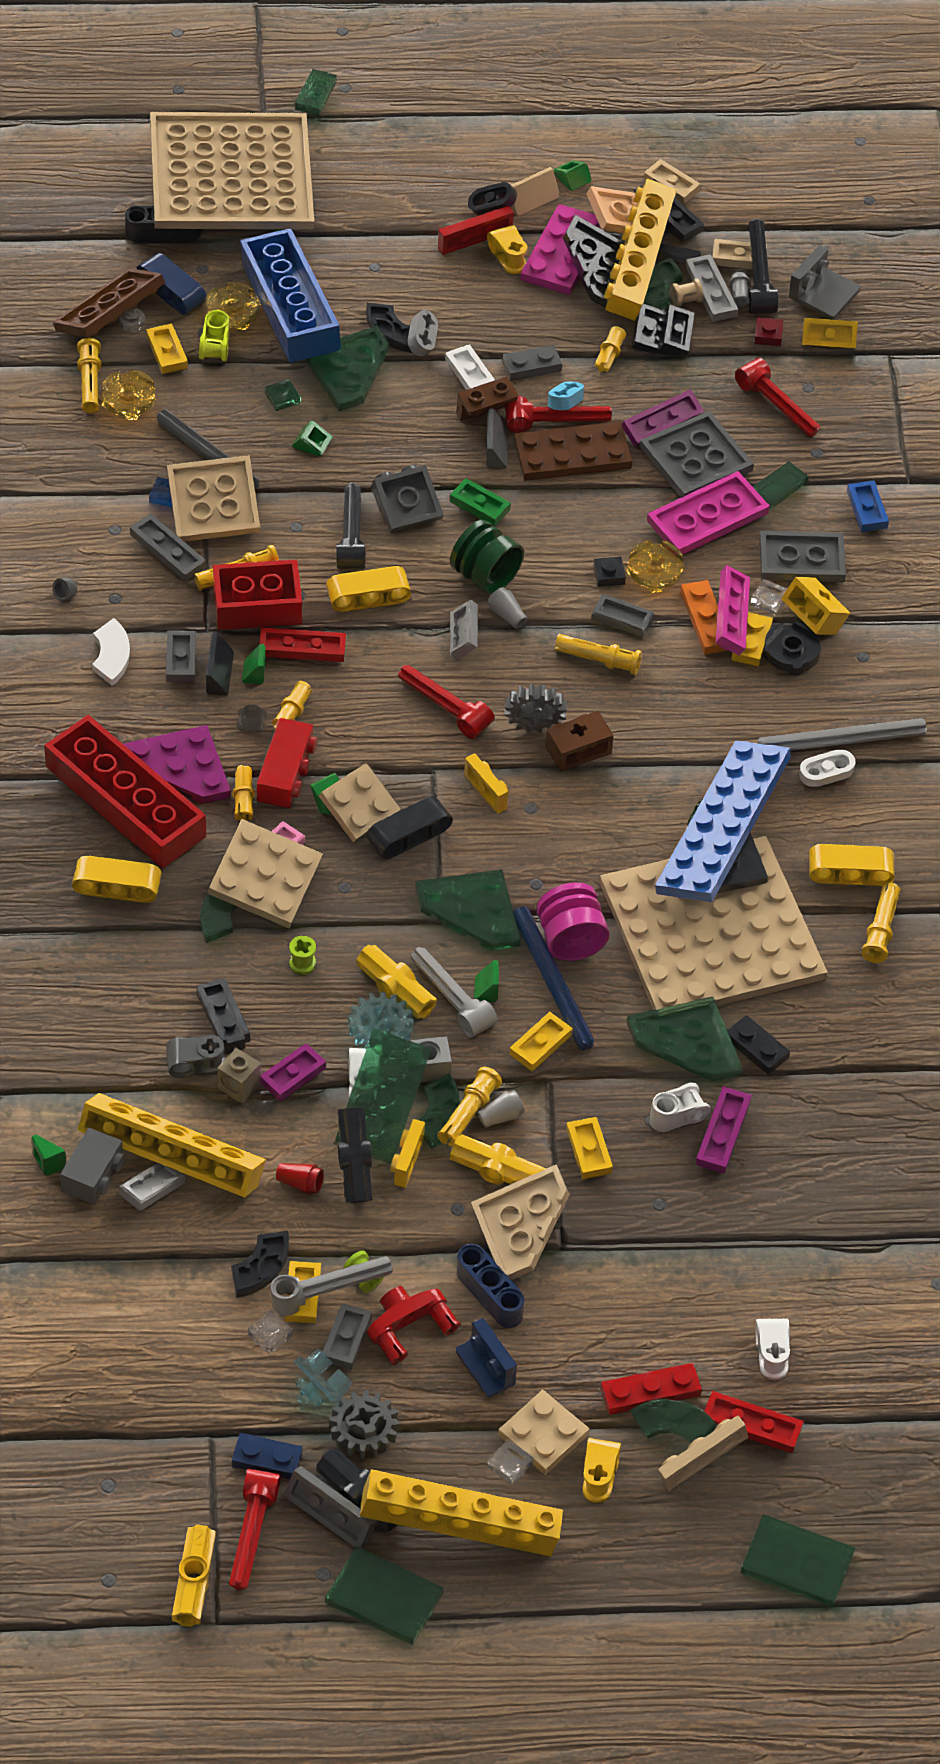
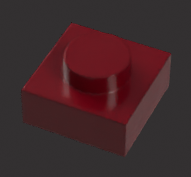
[754,317,784,346]

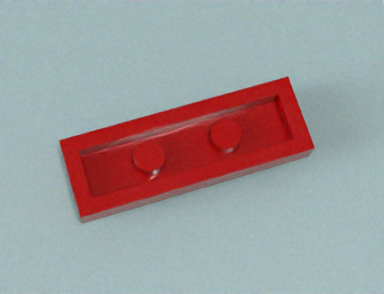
[438,206,514,255]
[259,627,346,662]
[600,1363,702,1415]
[701,1391,804,1454]

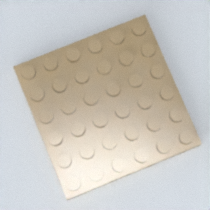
[150,112,314,229]
[599,836,828,1021]

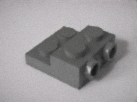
[371,465,444,533]

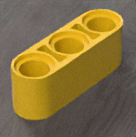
[326,566,412,612]
[809,844,895,886]
[72,856,162,903]

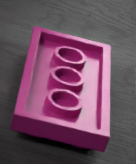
[521,204,601,295]
[647,471,770,557]

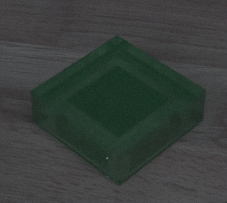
[265,379,301,411]

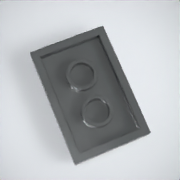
[759,531,846,582]

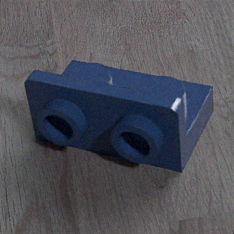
[456,1318,517,1398]

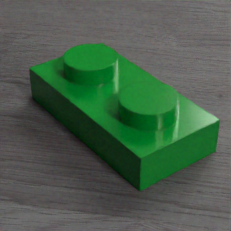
[450,478,511,526]

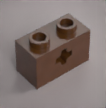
[545,711,614,772]

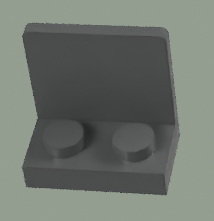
[788,244,861,320]

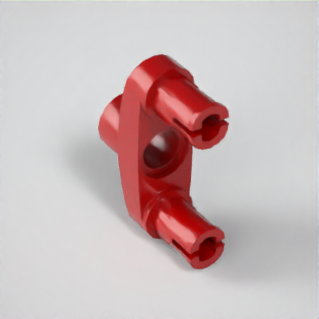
[367,1286,461,1365]

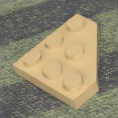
[471,1165,570,1280]

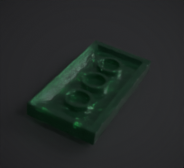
[333,1028,431,1164]

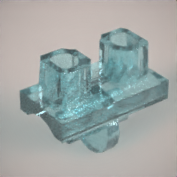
[294,1348,353,1407]

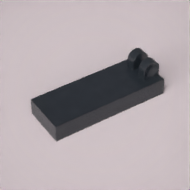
[196,978,251,1053]

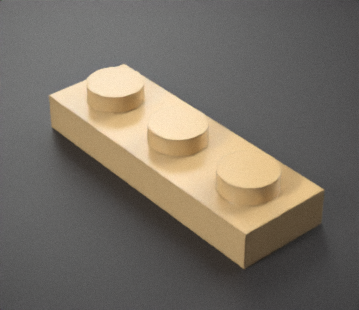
[658,1415,748,1491]

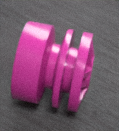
[536,882,609,961]

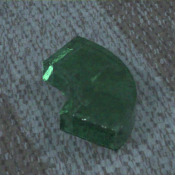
[643,257,683,309]
[200,894,237,943]
[418,1073,460,1149]
[630,1399,717,1444]

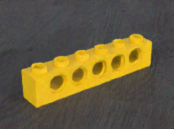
[604,178,677,321]
[77,1093,266,1198]
[359,1469,563,1557]

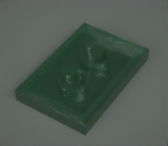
[740,1514,856,1607]
[325,1546,444,1645]

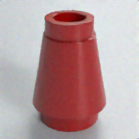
[276,1163,324,1195]

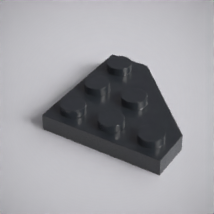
[563,215,625,308]

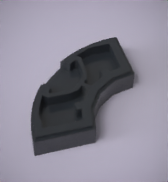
[366,302,413,353]
[231,1231,289,1298]

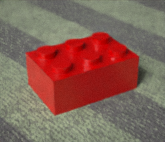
[213,559,302,630]

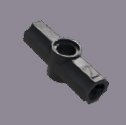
[337,1107,373,1203]
[316,1448,397,1533]

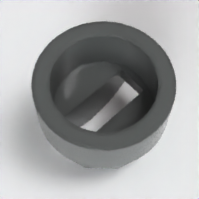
[52,577,77,601]

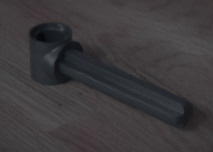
[748,219,778,314]
[336,482,365,569]

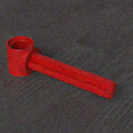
[735,358,820,437]
[504,396,612,433]
[398,665,495,739]
[229,1469,281,1591]

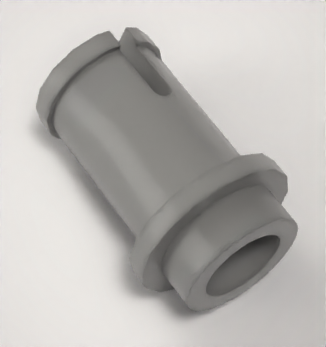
[729,272,750,307]

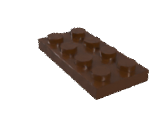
[52,268,166,338]
[514,421,632,481]

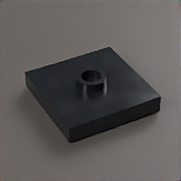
[718,832,768,893]

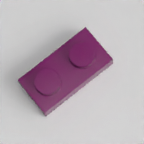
[260,1043,326,1102]

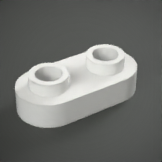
[799,750,855,787]

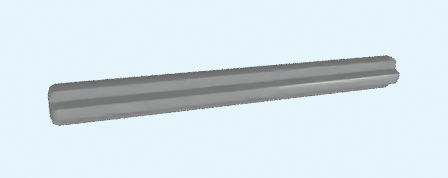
[758,718,927,751]

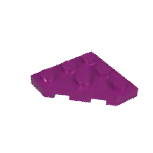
[123,725,231,804]

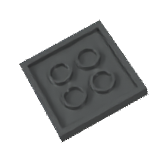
[640,411,754,498]

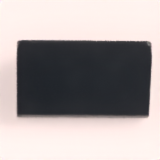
[206,632,234,695]

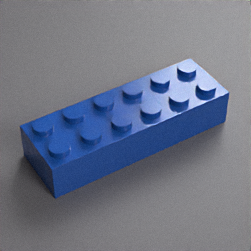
[240,228,341,363]

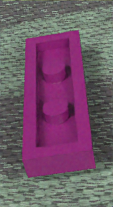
[621,389,704,447]
[695,1086,752,1174]

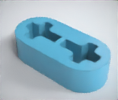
[548,382,584,410]

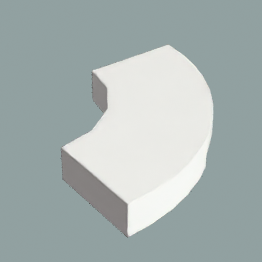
[92,618,130,686]

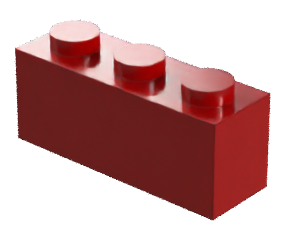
[257,718,317,808]

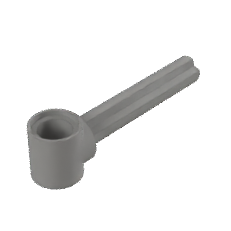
[410,947,498,1038]
[271,1256,393,1316]

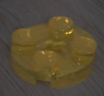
[206,282,260,330]
[102,370,156,420]
[627,540,684,593]

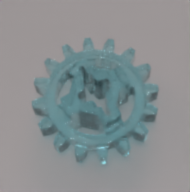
[348,992,414,1053]

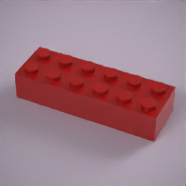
[44,715,206,868]

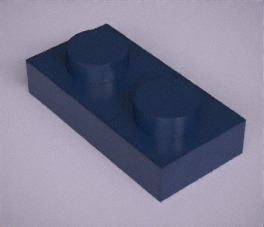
[232,1433,303,1479]

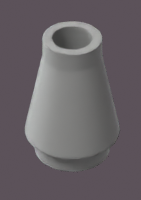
[488,587,528,629]
[477,1090,525,1128]

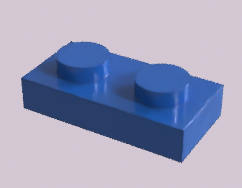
[847,481,889,532]

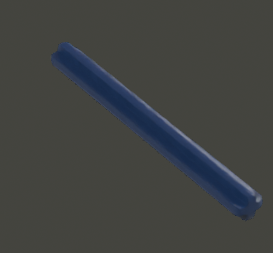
[513,906,594,1051]

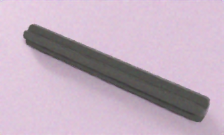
[157,409,260,489]

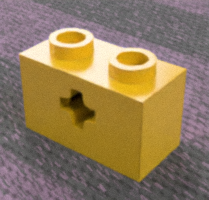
[781,577,850,635]

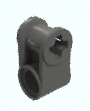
[166,1035,225,1078]

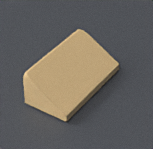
[510,167,559,216]

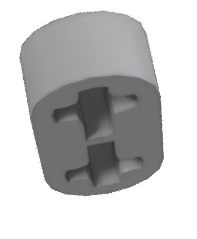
[408,310,438,356]

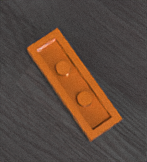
[680,580,727,655]

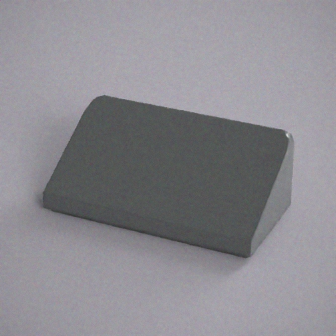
[486,408,508,468]

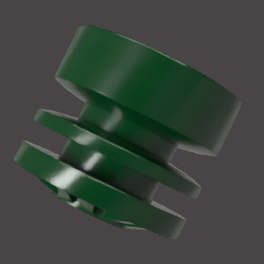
[450,519,525,594]

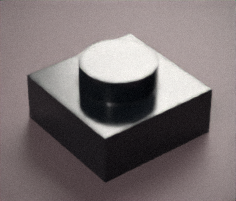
[593,556,626,587]

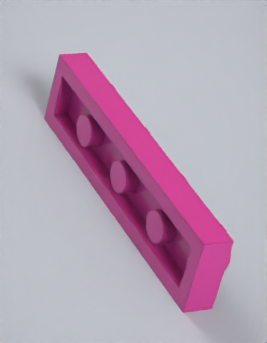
[715,565,750,656]

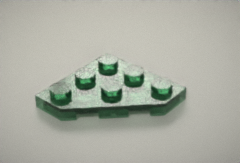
[305,326,389,411]
[415,869,520,951]
[627,996,742,1082]

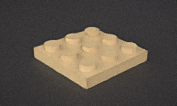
[167,455,261,542]
[207,819,323,928]

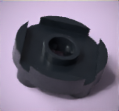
[764,622,821,676]

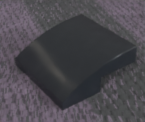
[632,304,694,355]

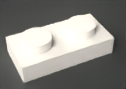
[445,344,495,390]

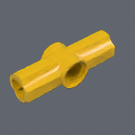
[356,945,437,1019]
[450,1134,546,1185]
[172,1525,216,1627]

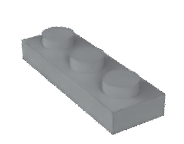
[685,254,738,322]

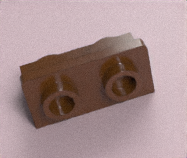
[456,376,518,421]

